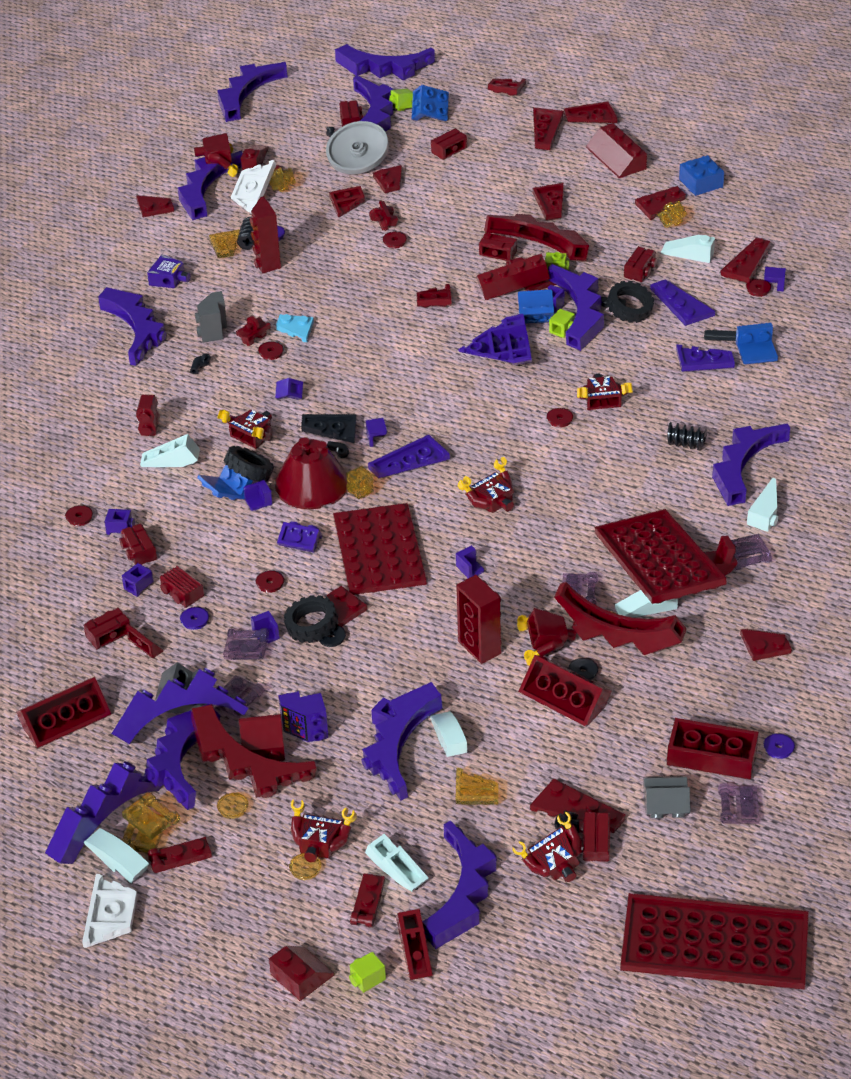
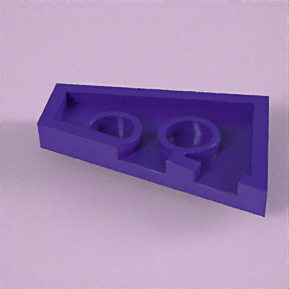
[676,344,735,372]

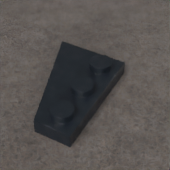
[301,414,357,443]

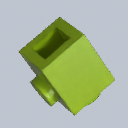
[389,89,413,111]
[545,252,569,271]
[549,309,575,338]
[349,952,386,993]

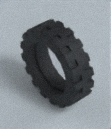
[607,281,654,323]
[223,446,274,482]
[284,595,338,643]

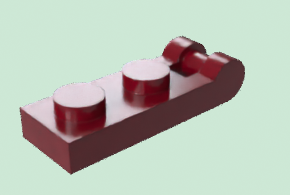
[147,837,212,873]
[350,873,385,928]

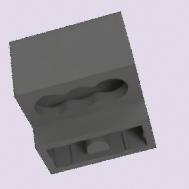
[195,291,227,343]
[155,662,207,713]
[643,776,690,818]

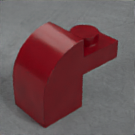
[704,536,738,576]

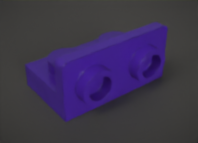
[277,521,323,553]

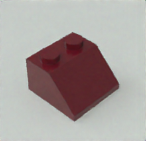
[239,714,285,761]
[269,946,335,1001]

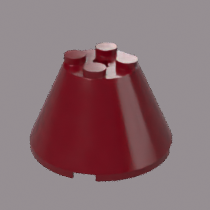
[275,437,349,509]

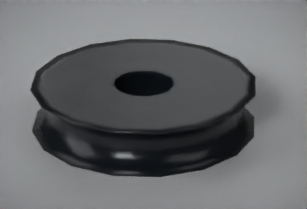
[319,625,346,647]
[568,658,599,680]

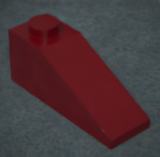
[241,145,269,170]
[396,909,433,980]

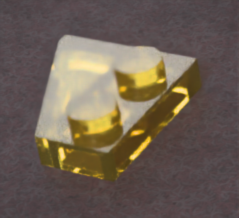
[209,229,240,258]
[455,768,499,805]

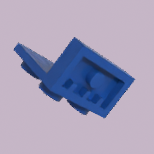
[411,85,449,121]
[518,289,554,324]
[736,323,778,364]
[197,465,253,500]

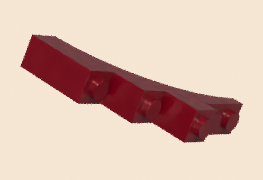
[484,214,589,261]
[554,582,687,655]
[191,704,317,798]

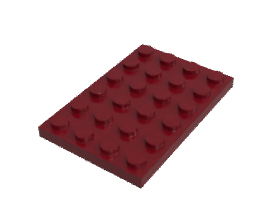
[333,503,427,595]

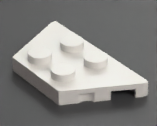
[231,160,276,214]
[82,874,138,948]

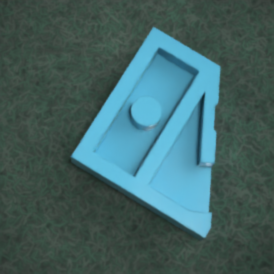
[276,314,314,342]

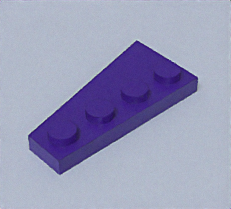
[650,279,715,326]
[368,434,450,479]

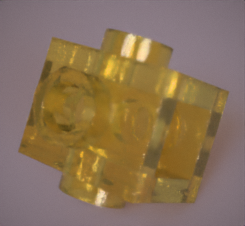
[269,167,296,192]
[657,201,688,228]
[346,465,374,500]

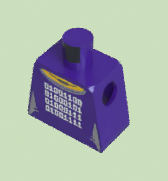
[147,255,191,288]

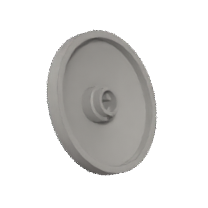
[326,121,389,174]

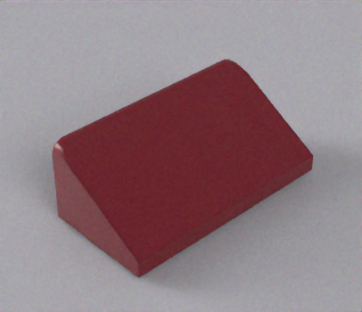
[126,624,164,658]

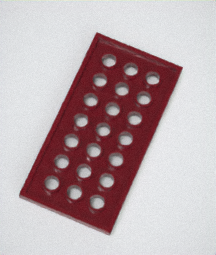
[594,509,727,604]
[620,893,809,990]

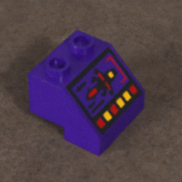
[278,691,328,742]

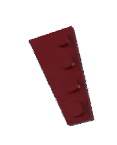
[720,238,771,283]
[530,778,626,833]

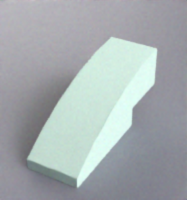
[430,711,467,757]
[84,828,149,883]
[365,834,428,892]

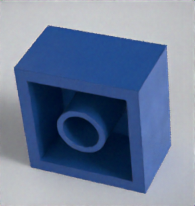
[679,155,724,196]

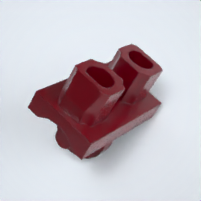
[369,200,398,231]
[236,316,271,346]

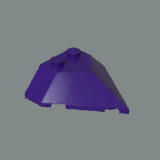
[458,314,533,366]

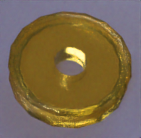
[217,793,249,819]
[289,853,322,880]

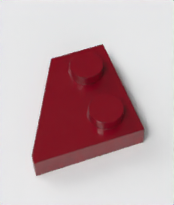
[488,78,526,96]
[373,165,402,194]
[329,186,365,217]
[136,195,174,218]
[417,284,452,308]
[327,585,367,627]
[740,629,792,661]

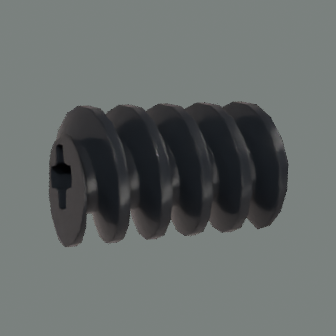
[237,216,254,250]
[667,422,707,451]

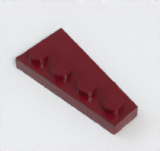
[533,107,564,150]

